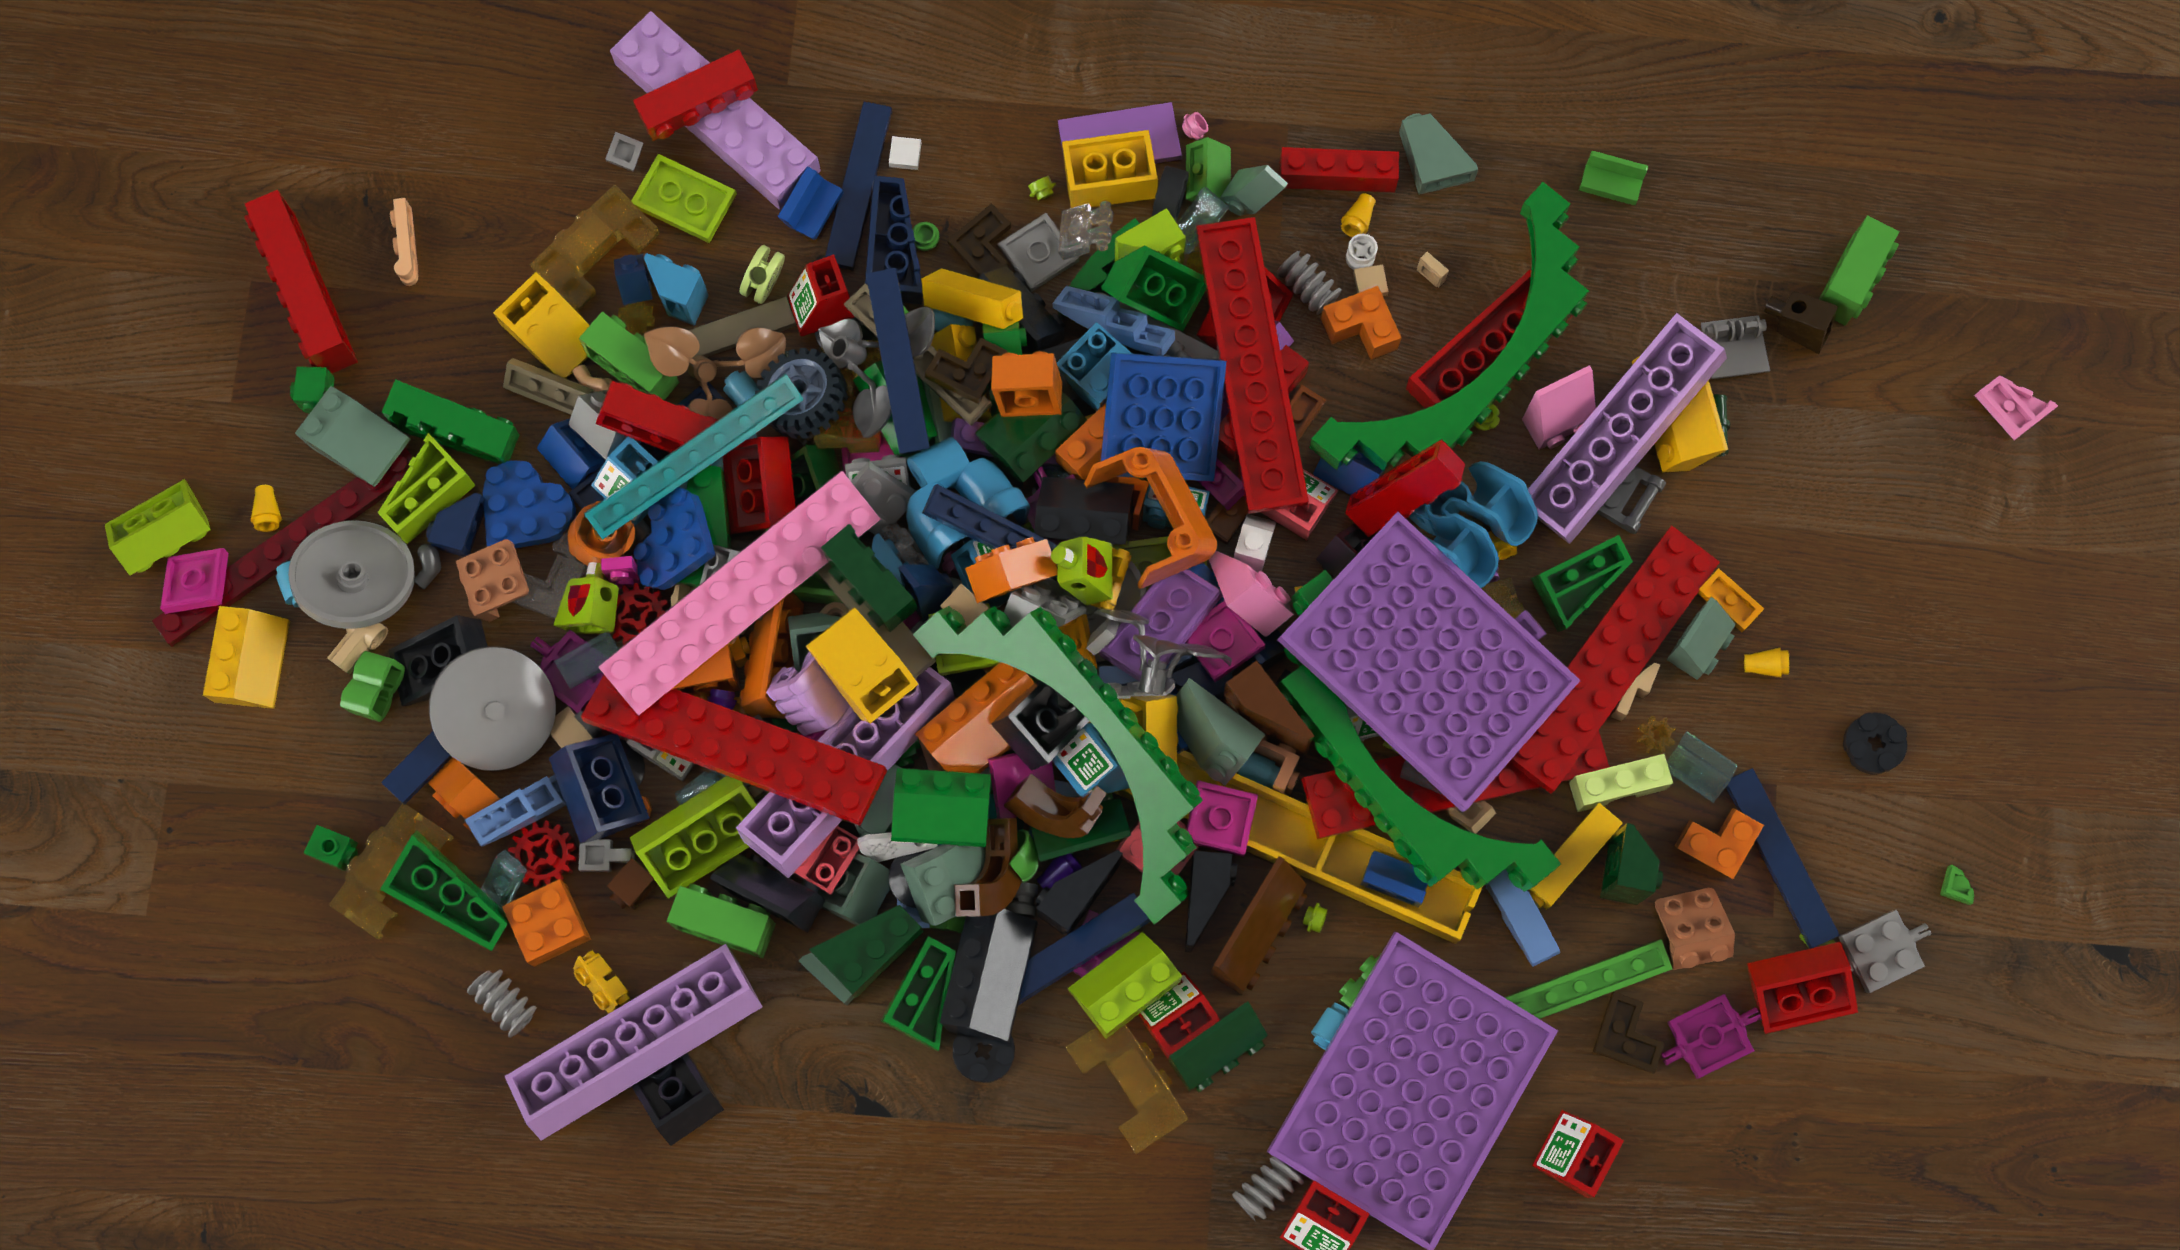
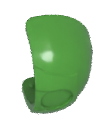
[1010,829,1039,884]

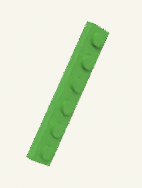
[1504,939,1673,1019]

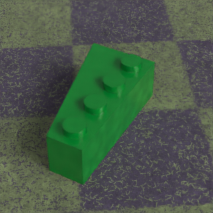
[382,379,520,465]
[678,465,732,587]
[380,830,509,951]

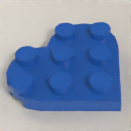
[483,461,576,549]
[633,487,716,590]

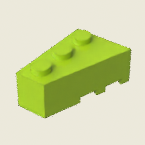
[378,433,476,544]

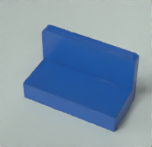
[778,166,843,240]
[537,418,606,490]
[1313,449,1383,495]
[1360,851,1427,908]

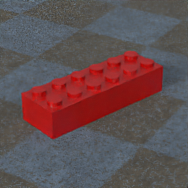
[244,189,358,374]
[1406,269,1574,409]

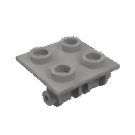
[1701,315,1770,379]

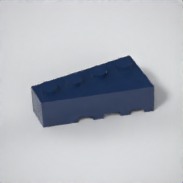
[864,175,923,305]

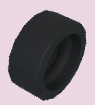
[1152,166,1189,221]

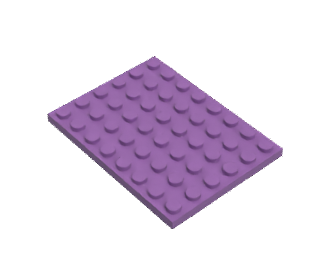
[1278,512,1580,813]
[1267,932,1558,1250]

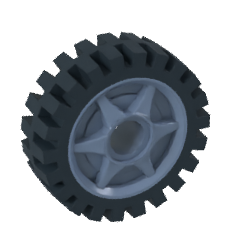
[755,348,848,439]

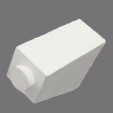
[1234,514,1276,572]

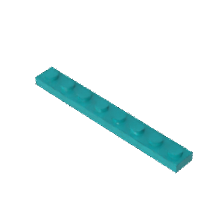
[584,373,804,540]

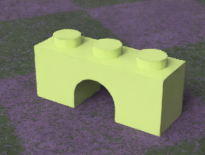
[1569,754,1673,812]

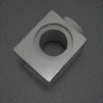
[605,132,644,172]

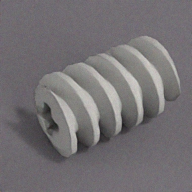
[1277,251,1342,315]
[467,969,537,1038]
[1232,1156,1304,1221]

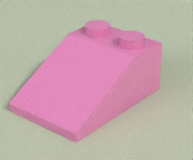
[1522,365,1596,450]
[1209,551,1294,637]

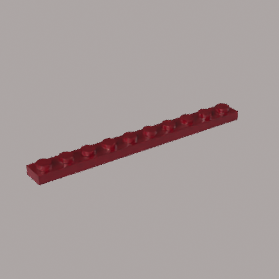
[152,447,413,647]

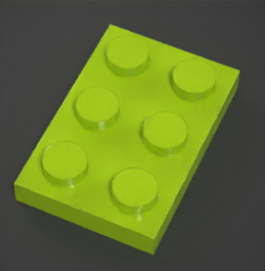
[630,154,737,243]

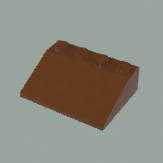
[1222,661,1314,763]
[1210,856,1308,995]

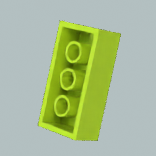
[630,776,758,899]

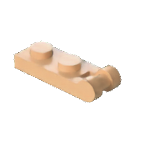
[390,198,419,286]

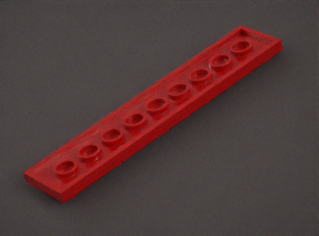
[1196,217,1309,514]
[1509,525,1720,794]
[581,675,887,826]
[1301,730,1609,840]

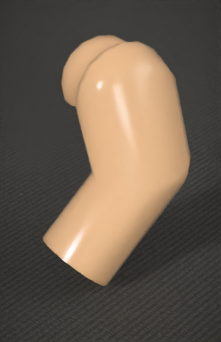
[572,365,612,393]

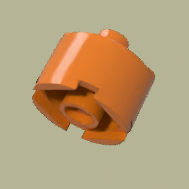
[568,501,635,566]

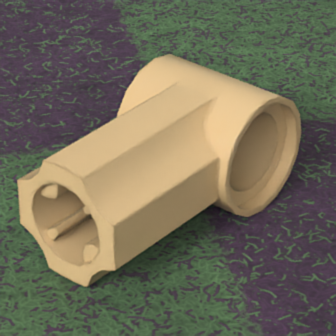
[327,623,388,675]

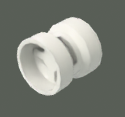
[1346,233,1378,270]

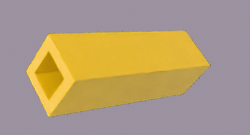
[921,268,1023,329]
[1528,803,1623,910]

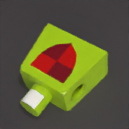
[1051,537,1113,605]
[554,562,619,635]

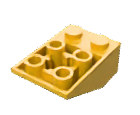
[493,272,590,379]
[805,607,919,724]

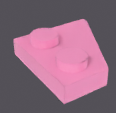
[1974,376,2058,440]

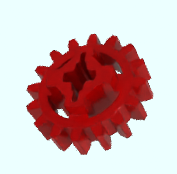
[609,583,669,646]
[508,820,577,889]

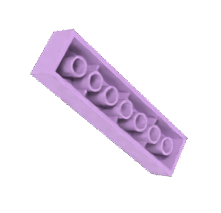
[610,11,821,211]
[1528,313,1727,544]
[736,667,955,878]
[505,944,763,1141]

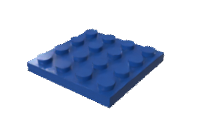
[1101,352,1227,481]

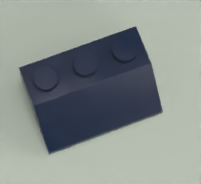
[549,734,649,844]

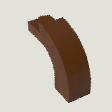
[1003,774,1107,838]
[955,818,1022,917]

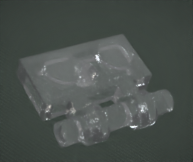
[1058,201,1114,260]

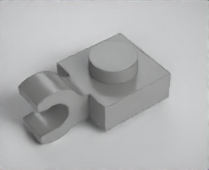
[578,839,636,872]

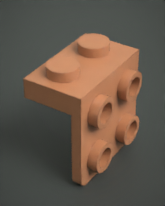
[456,539,529,622]
[1253,736,1300,795]
[1655,888,1735,970]

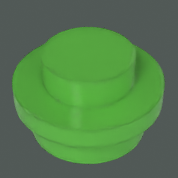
[912,222,940,251]

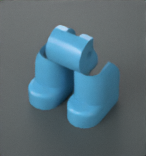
[906,437,1030,569]
[1409,461,1538,588]

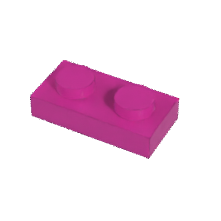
[601,556,641,589]

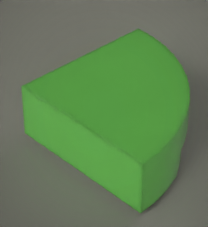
[1940,865,1974,905]

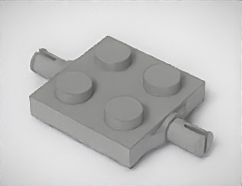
[1838,910,1931,993]

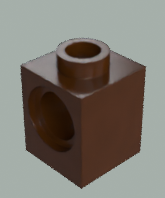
[607,858,658,910]

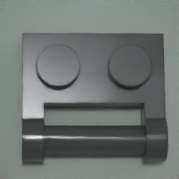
[1596,466,1666,534]

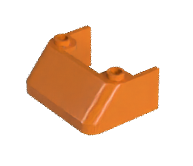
[1084,447,1217,589]

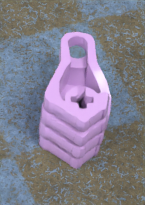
[767,652,850,736]

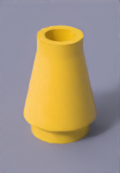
[1341,193,1376,237]
[251,485,282,532]
[1744,648,1789,678]

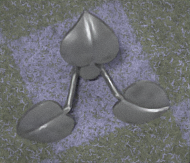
[818,307,935,438]
[1093,609,1232,695]

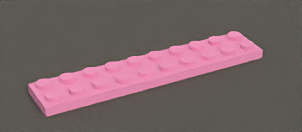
[598,471,881,716]

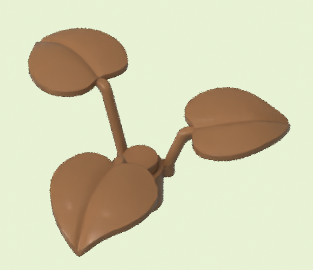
[644,327,786,420]

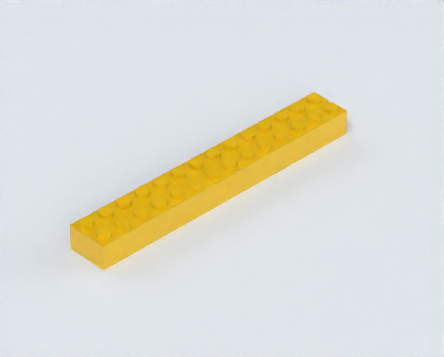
[1087,721,1483,944]

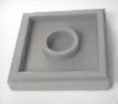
[998,213,1079,292]

